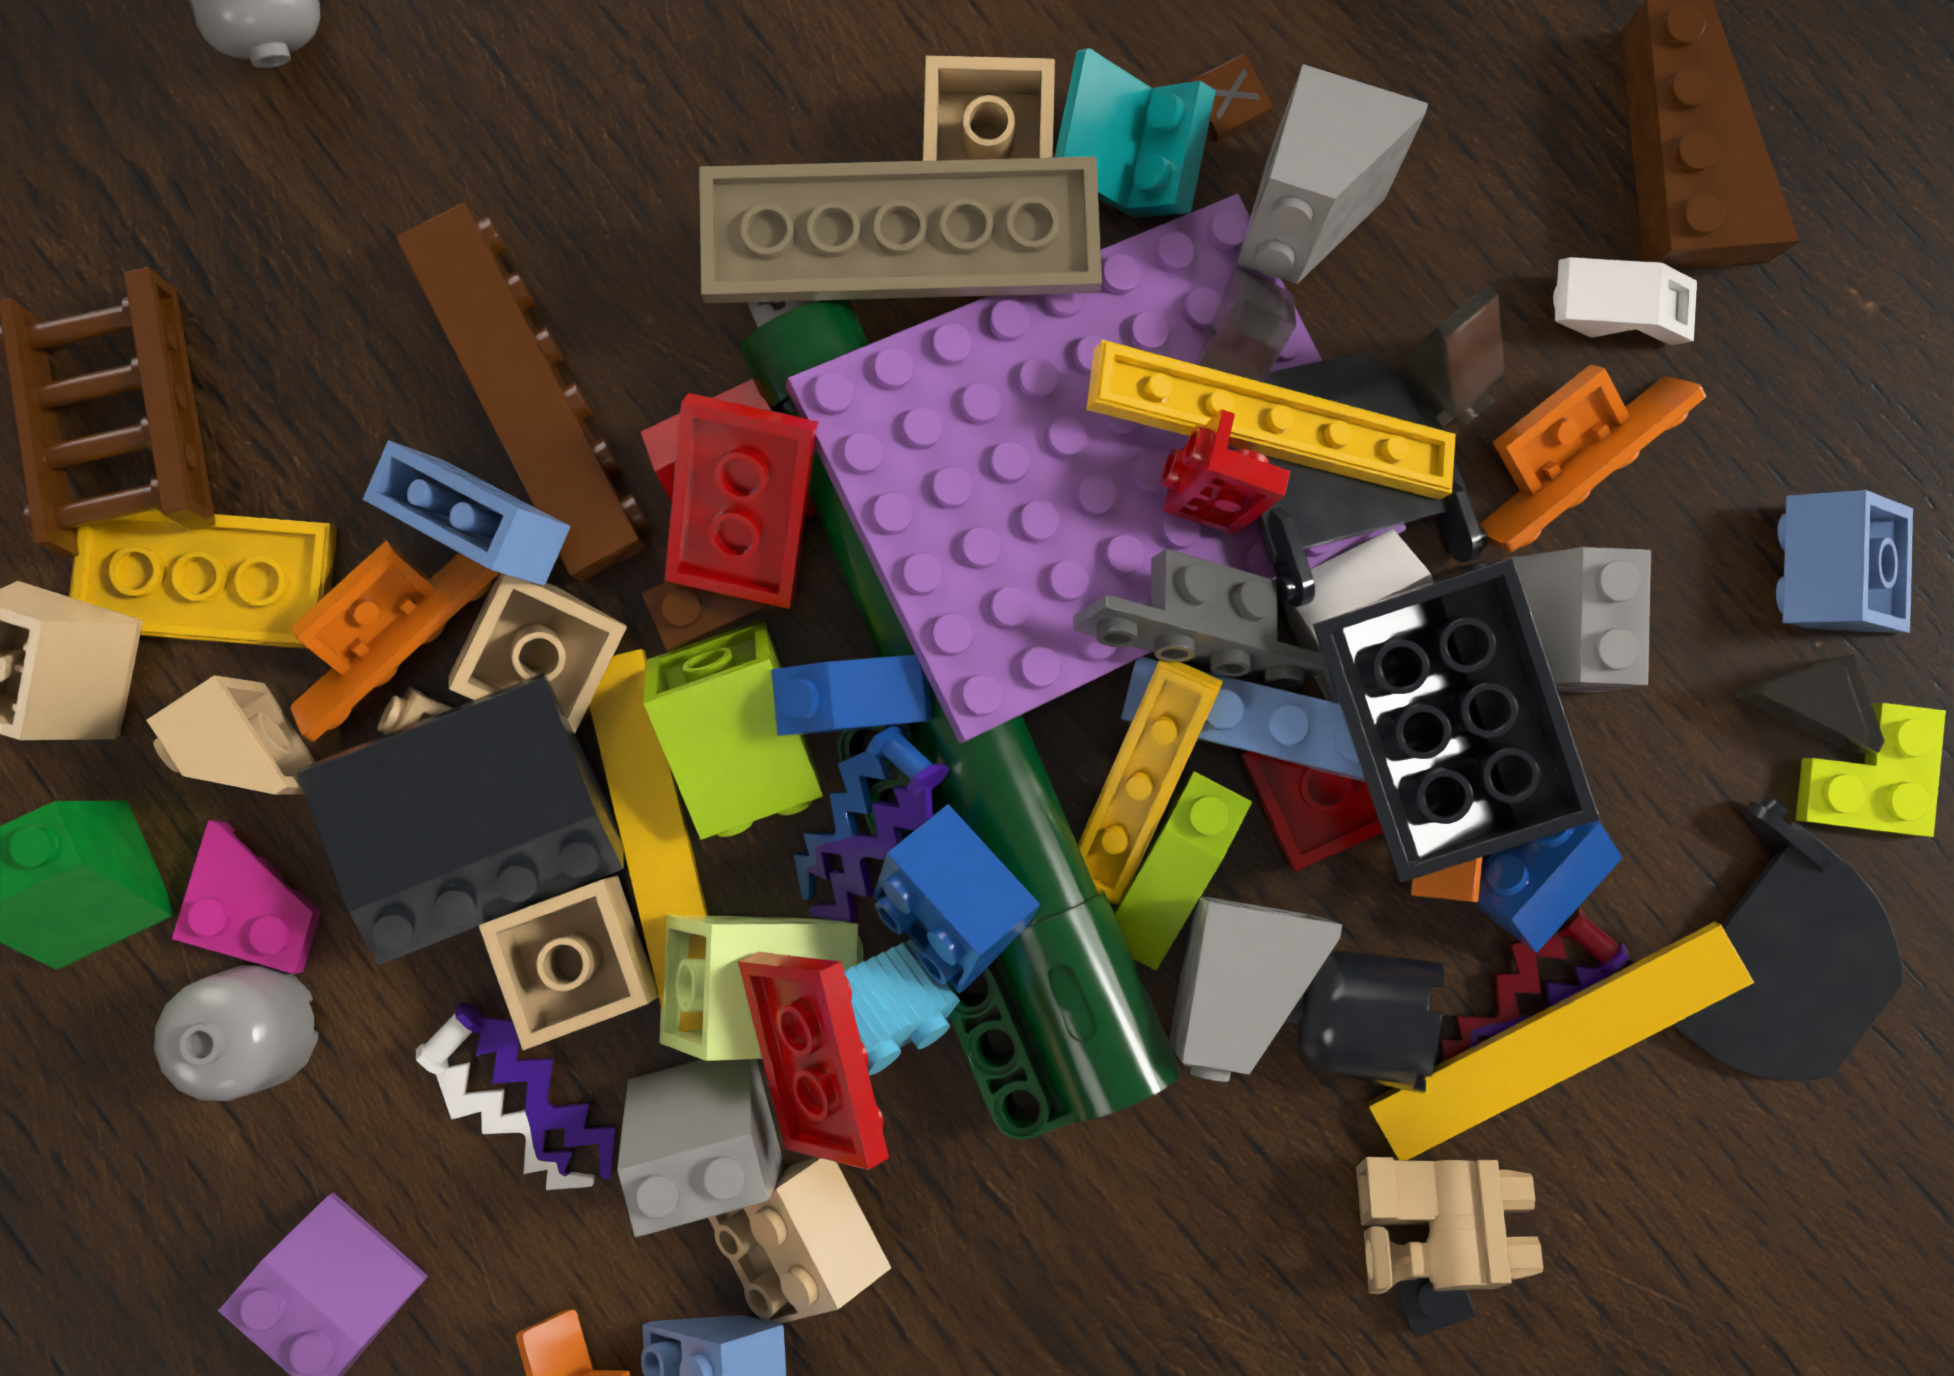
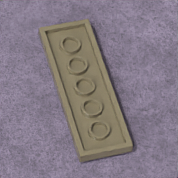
[699,156,1102,303]

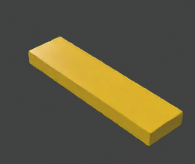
[1078,659,1223,906]

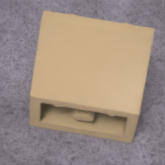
[0,581,143,740]
[708,1157,891,1324]

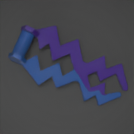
[793,725,950,922]

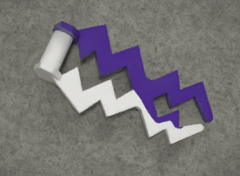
[416,1003,616,1190]

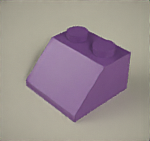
[218,1192,428,1376]

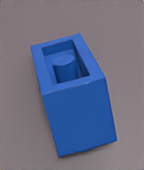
[771,655,933,736]

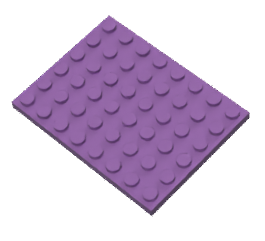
[785,194,1407,744]

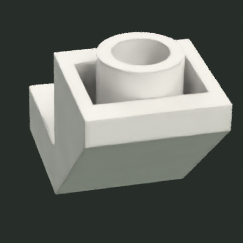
[1553,258,1697,346]

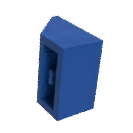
[873,804,1040,994]
[1472,820,1622,953]

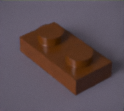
[641,582,774,652]

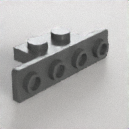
[1073,548,1328,691]

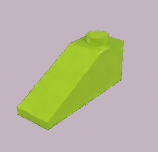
[1114,771,1252,971]

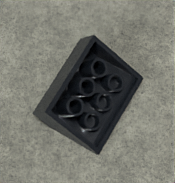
[1313,558,1600,883]
[297,673,624,965]

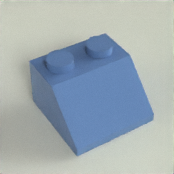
[1776,490,1913,633]

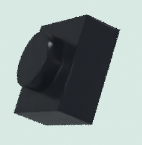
[1394,1278,1476,1338]

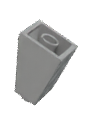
[1236,64,1428,284]
[1473,547,1651,693]
[1169,896,1342,1082]
[617,1059,785,1238]

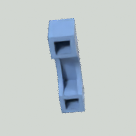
[1121,657,1365,782]

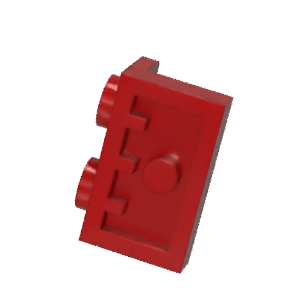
[1160,409,1291,536]

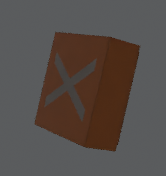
[1189,53,1274,143]

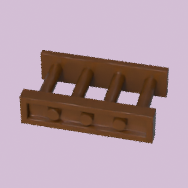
[0,267,216,558]

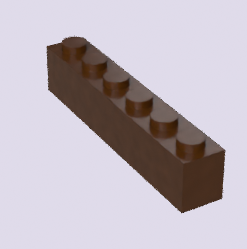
[396,202,650,582]

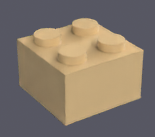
[923,56,1055,161]
[479,876,659,1050]

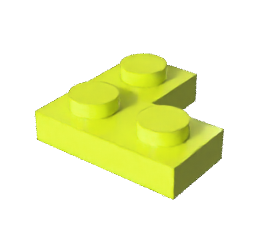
[1796,703,1946,837]

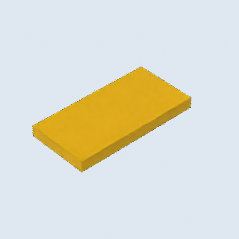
[69,509,338,649]

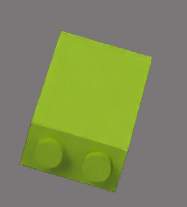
[643,618,823,840]

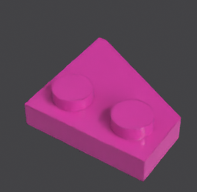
[172,820,321,974]

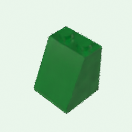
[0,800,177,969]

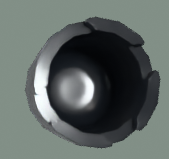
[1285,950,1444,1093]

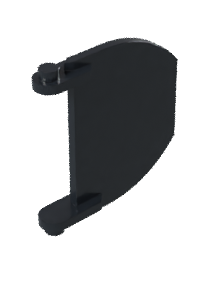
[1256,351,1488,607]
[1621,797,1902,1081]

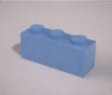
[363,440,571,586]

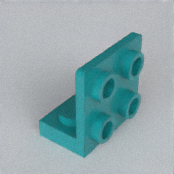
[1054,48,1216,218]

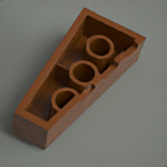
[1621,0,1800,270]

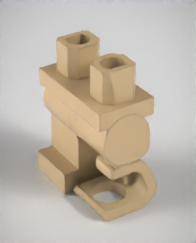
[1356,1157,1543,1294]

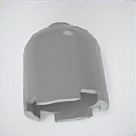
[189,0,321,68]
[154,965,318,1101]

